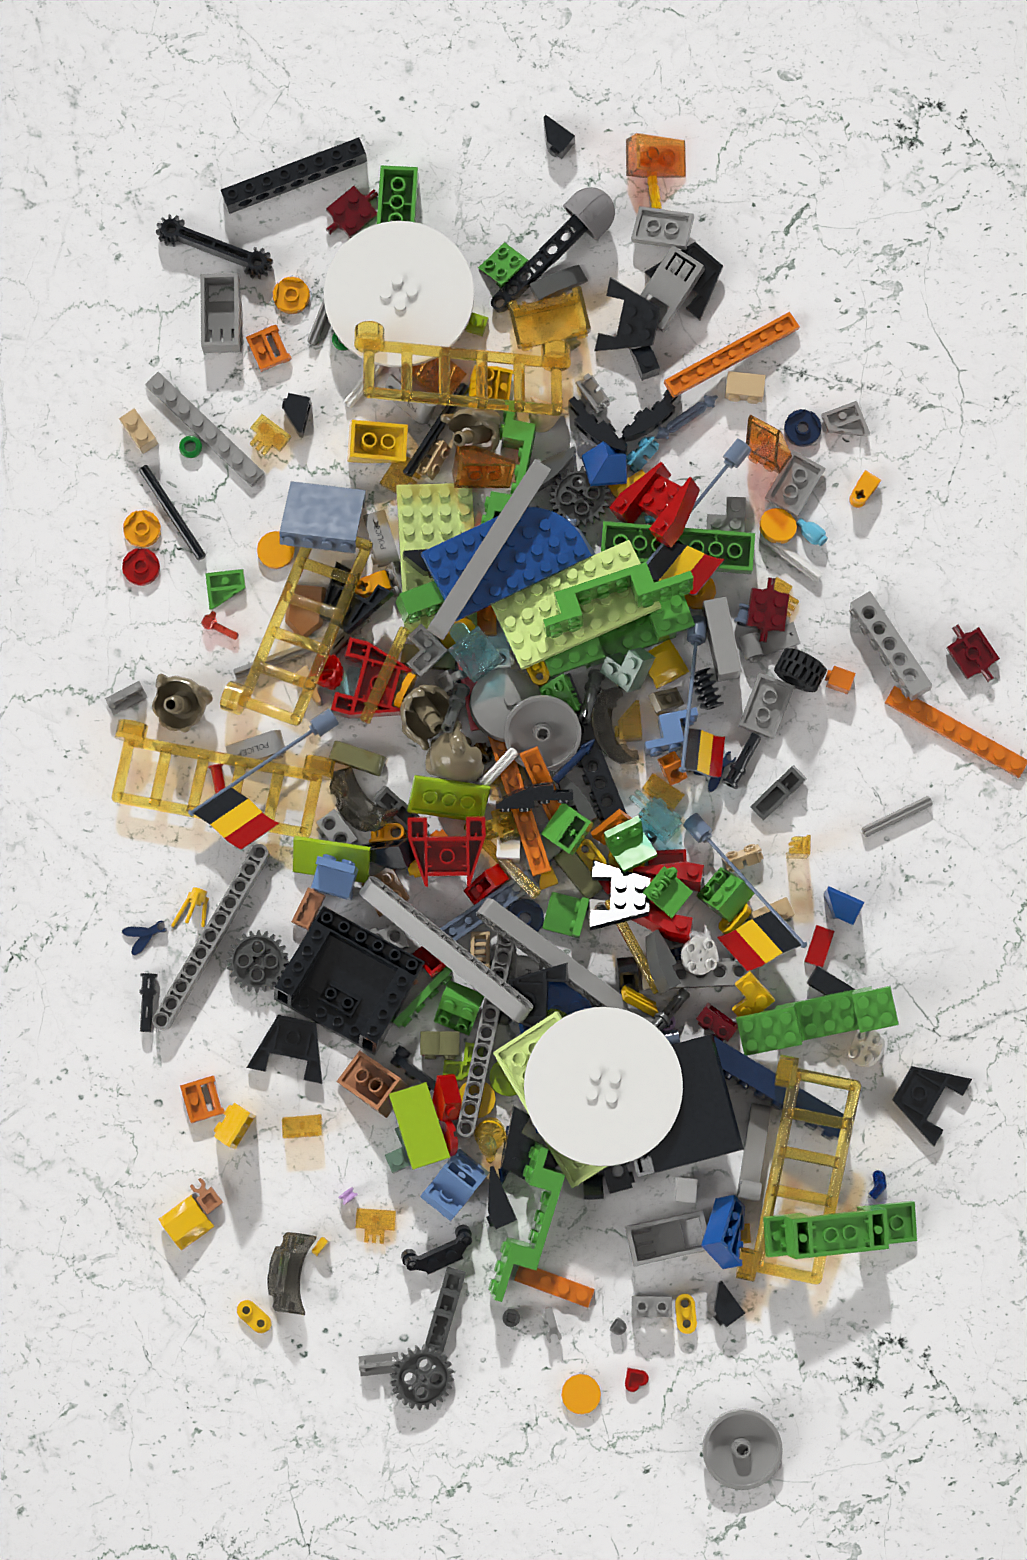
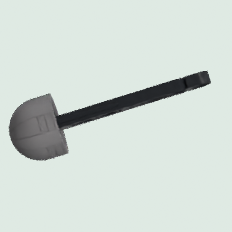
[491,187,615,313]

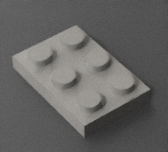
[631,206,694,250]
[765,450,826,517]
[738,672,795,740]

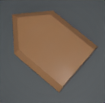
[285,584,326,642]

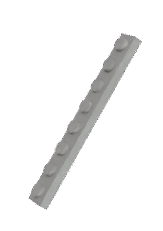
[145,372,265,487]

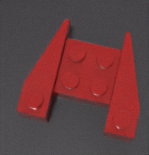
[609,462,700,548]
[331,637,412,719]
[408,816,486,887]
[632,862,704,944]

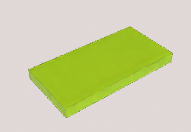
[407,775,490,821]
[293,836,371,883]
[388,1082,450,1170]

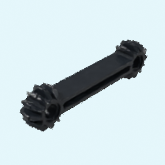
[156,214,273,279]

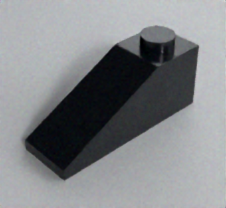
[361,838,415,870]
[486,1166,517,1230]

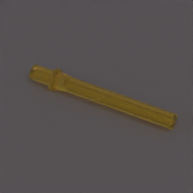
[360,626,410,724]
[463,823,541,899]
[605,898,659,994]

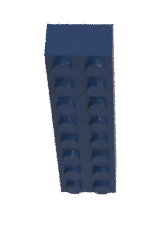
[714,1037,851,1141]

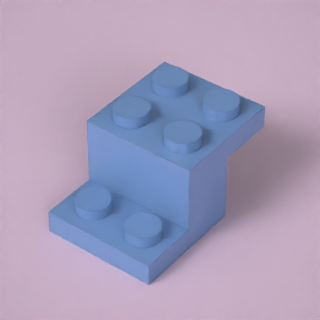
[644,707,698,757]
[311,854,358,901]
[420,1148,490,1221]

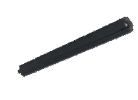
[403,383,469,477]
[139,465,206,561]

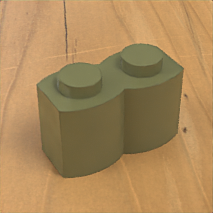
[420,1031,460,1060]

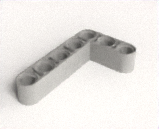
[737,1103,771,1201]

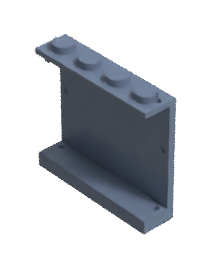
[280,481,366,553]

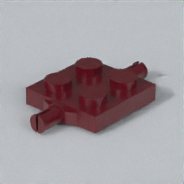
[326,186,378,238]
[746,577,790,643]
[946,624,1000,682]

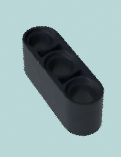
[806,966,855,995]

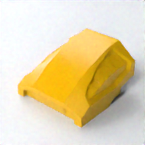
[468,364,514,407]
[647,639,689,689]
[158,1195,215,1250]

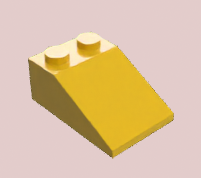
[347,420,408,463]
[214,1103,256,1149]

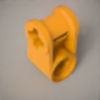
[849,470,881,508]
[354,570,392,598]
[369,822,406,843]

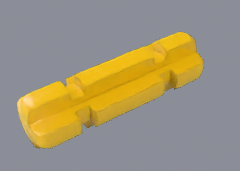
[647,175,662,209]

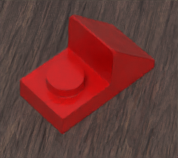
[412,946,446,978]

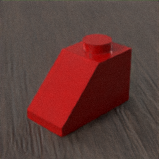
[463,864,509,905]
[432,1074,462,1121]

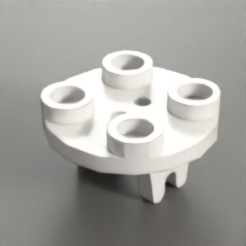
[681,936,718,975]
[848,1030,885,1067]

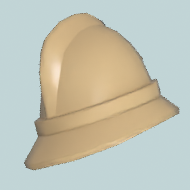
[529,397,569,433]

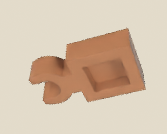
[190,1178,224,1215]

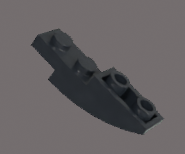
[621,389,679,442]
[568,396,628,454]
[496,782,573,812]

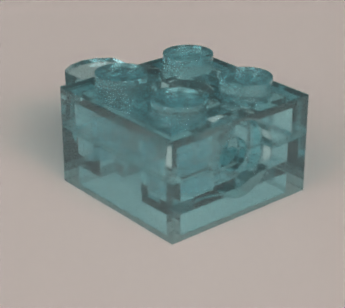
[448,622,505,683]
[629,789,683,845]

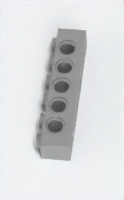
[849,591,932,701]
[641,958,759,990]

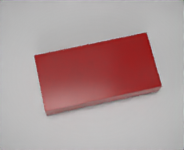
[648,849,687,866]
[804,925,835,968]

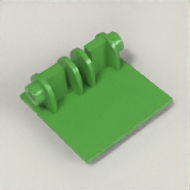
[478,242,529,289]
[539,673,581,712]
[642,866,693,918]

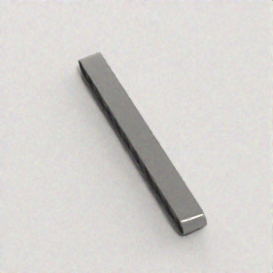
[427,459,551,640]
[152,844,270,1031]
[359,876,533,1023]
[476,898,654,1023]
[457,934,515,1138]

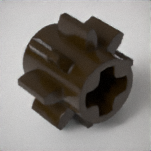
[473,742,493,766]

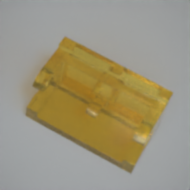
[642,773,685,812]
[786,835,811,859]
[282,1114,323,1139]

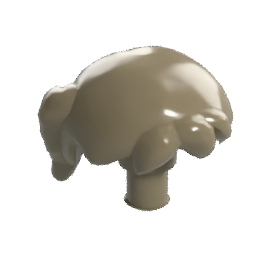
[440,407,501,462]
[152,674,213,733]
[400,685,462,750]
[425,720,484,783]

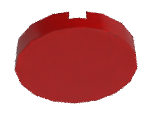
[122,548,160,586]
[439,1119,458,1157]

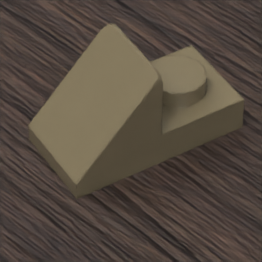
[648,687,684,716]

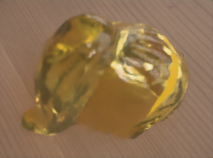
[474,1117,507,1164]

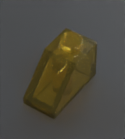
[614,700,643,743]

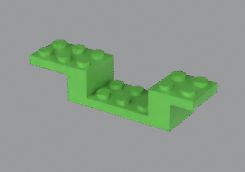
[481,401,536,524]
[543,562,693,638]
[545,594,695,677]
[736,985,899,1056]
[488,1142,565,1302]
[763,1201,917,1259]

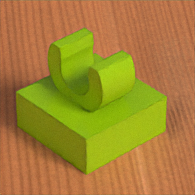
[465,312,489,337]

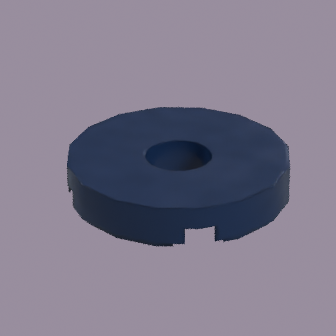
[784,409,822,447]
[508,899,544,932]

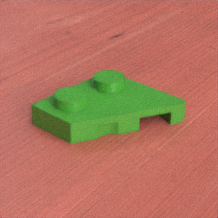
[205,569,246,610]

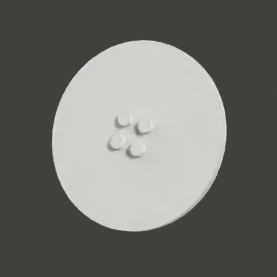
[324,221,474,368]
[524,1007,683,1166]

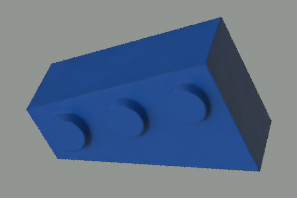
[701,1194,745,1269]

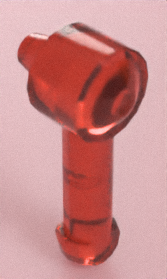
[200,611,239,640]

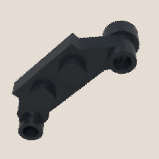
[390,1045,459,1092]
[401,1224,472,1275]

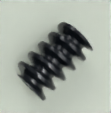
[689,668,724,710]

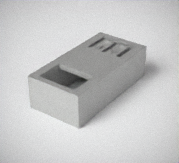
[641,245,705,332]
[200,273,241,353]
[702,597,742,682]
[625,1210,707,1266]

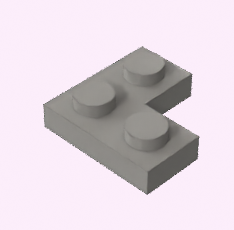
[706,497,746,532]
[407,624,448,678]

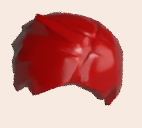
[313,654,344,690]

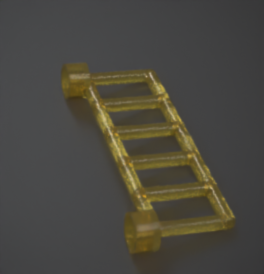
[354,321,571,416]
[220,536,373,726]
[111,719,336,838]
[735,1054,861,1285]

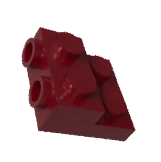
[696,1002,738,1042]

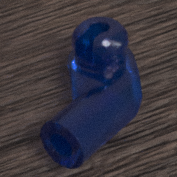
[868,1170,887,1200]

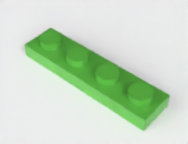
[393,966,453,1029]

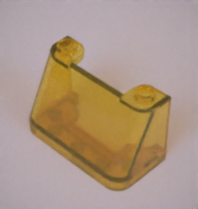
[507,286,591,351]

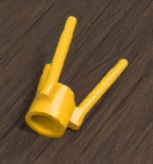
[171,887,209,928]

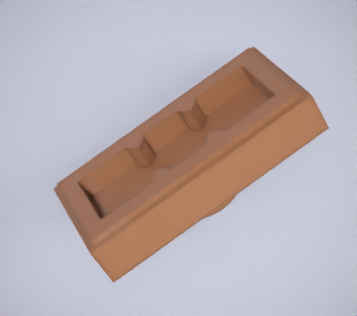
[291,887,326,930]

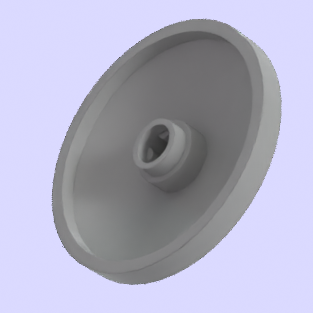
[469,668,541,742]
[504,695,581,771]
[702,1409,782,1490]

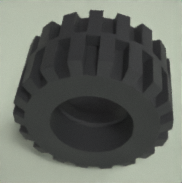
[774,648,827,692]

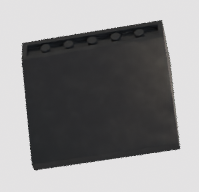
[274,906,425,1055]
[633,1034,744,1177]

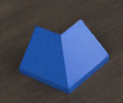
[581,441,627,486]
[824,886,864,925]

